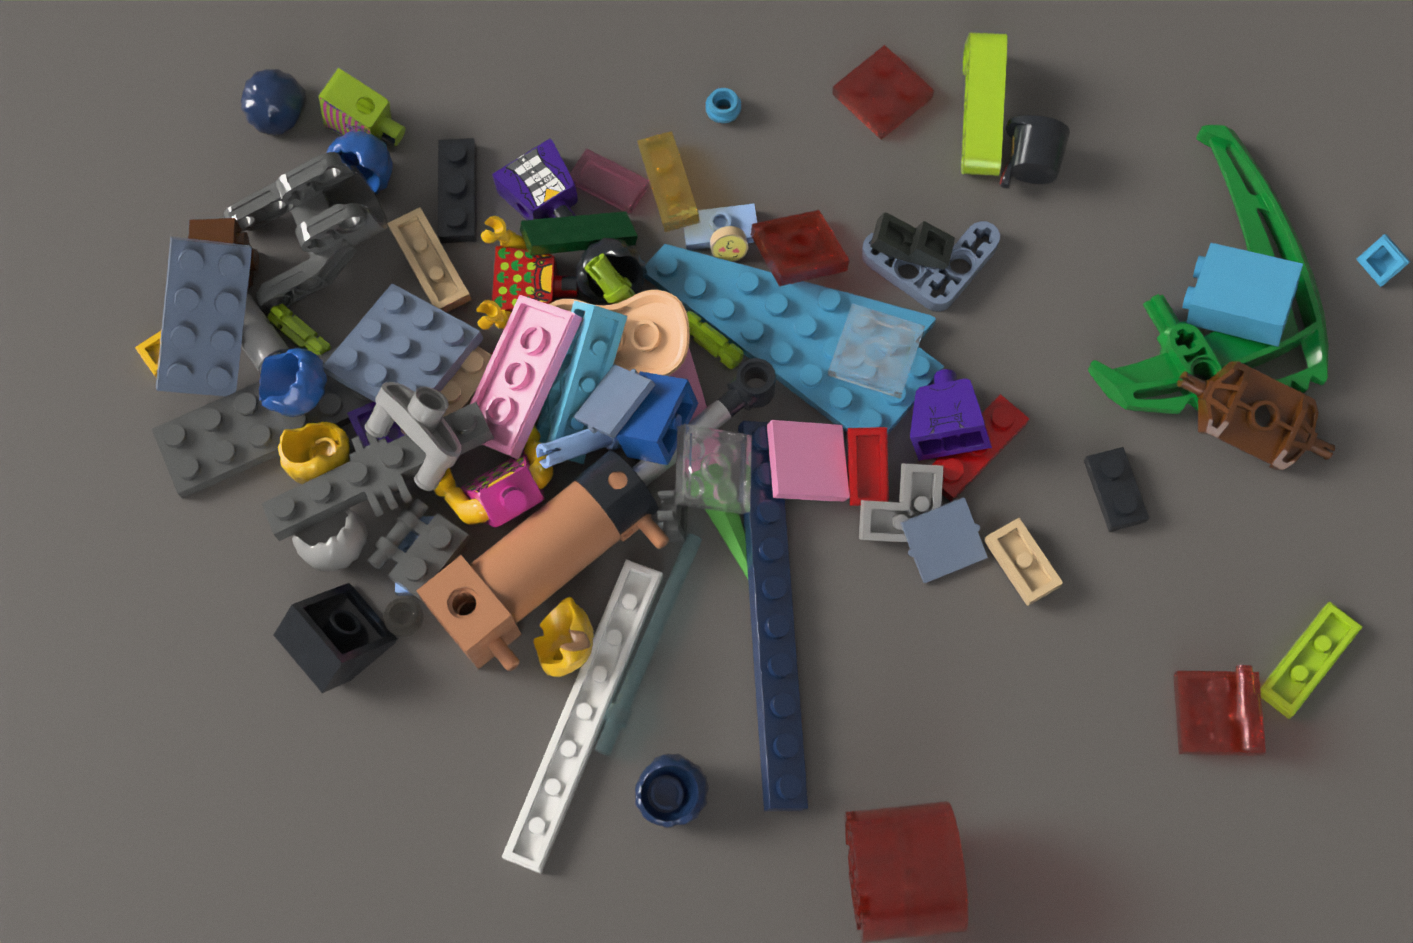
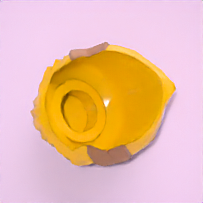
[533,597,594,677]

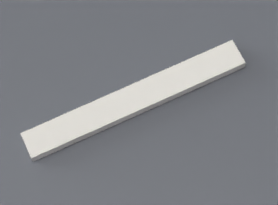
[502,559,663,874]

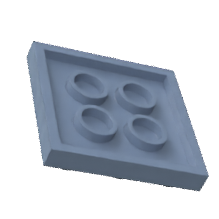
[323,283,483,403]

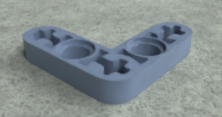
[862,221,1000,312]

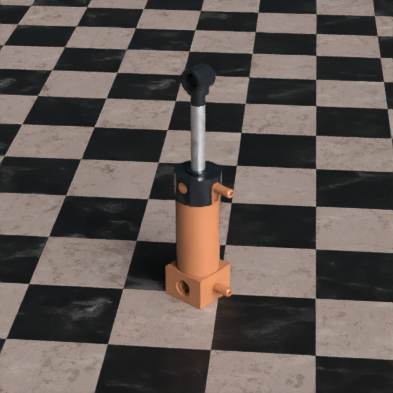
[416,358,776,671]

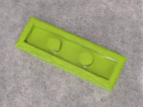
[1256,601,1363,719]

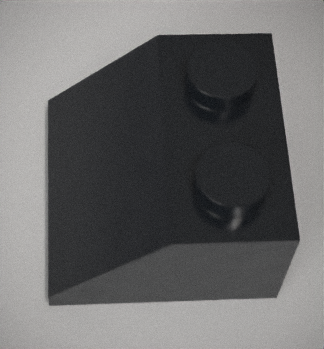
[274,583,398,693]

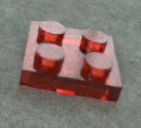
[832,45,934,140]
[750,210,849,287]

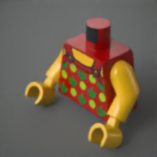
[476,216,579,330]

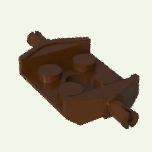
[1177,361,1335,470]

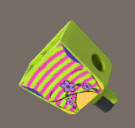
[319,68,406,146]

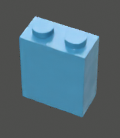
[1182,243,1303,347]

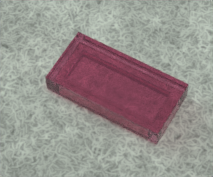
[569,148,649,214]

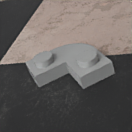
[859,463,943,542]

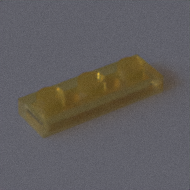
[637,131,700,232]

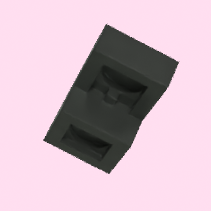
[870,212,955,269]

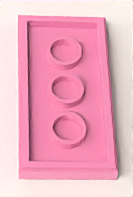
[470,295,583,460]

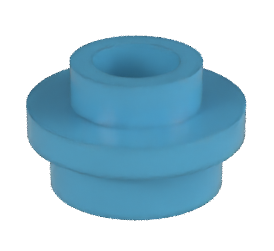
[705,88,741,123]

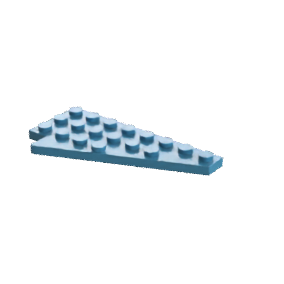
[644,244,944,436]

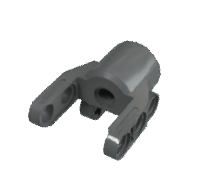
[223,152,388,313]

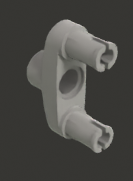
[364,382,462,491]

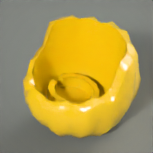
[278,422,350,484]

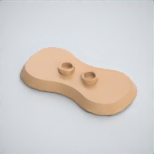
[549,290,690,376]

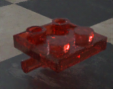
[1173,665,1266,756]

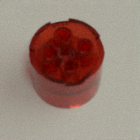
[844,801,968,943]

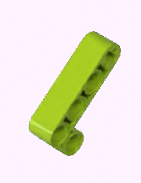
[961,32,1007,176]

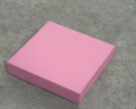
[767,420,850,502]

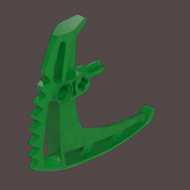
[1088,125,1329,414]

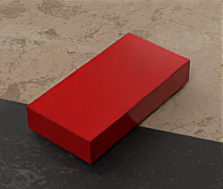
[847,427,889,506]

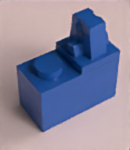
[616,371,699,465]

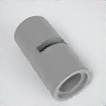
[241,294,289,373]

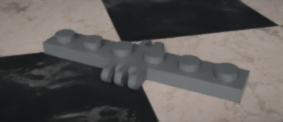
[262,402,494,541]

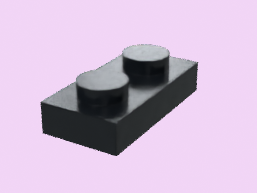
[1084,447,1149,532]

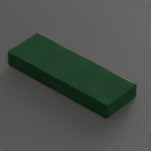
[520,211,638,256]

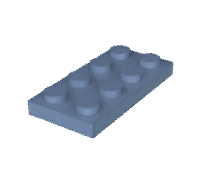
[156,236,252,396]

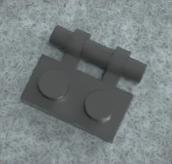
[367,499,470,601]

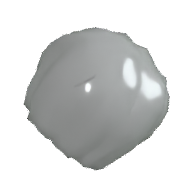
[292,509,368,571]

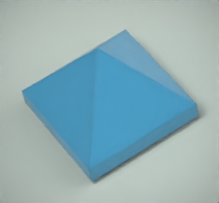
[1356,234,1411,287]

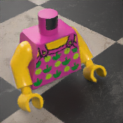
[433,425,553,527]

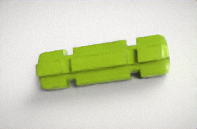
[267,304,331,355]
[687,311,744,369]

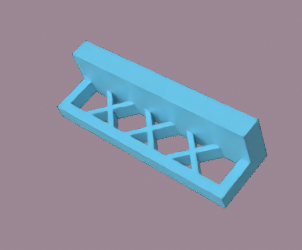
[536,301,627,464]

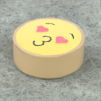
[710,226,748,262]

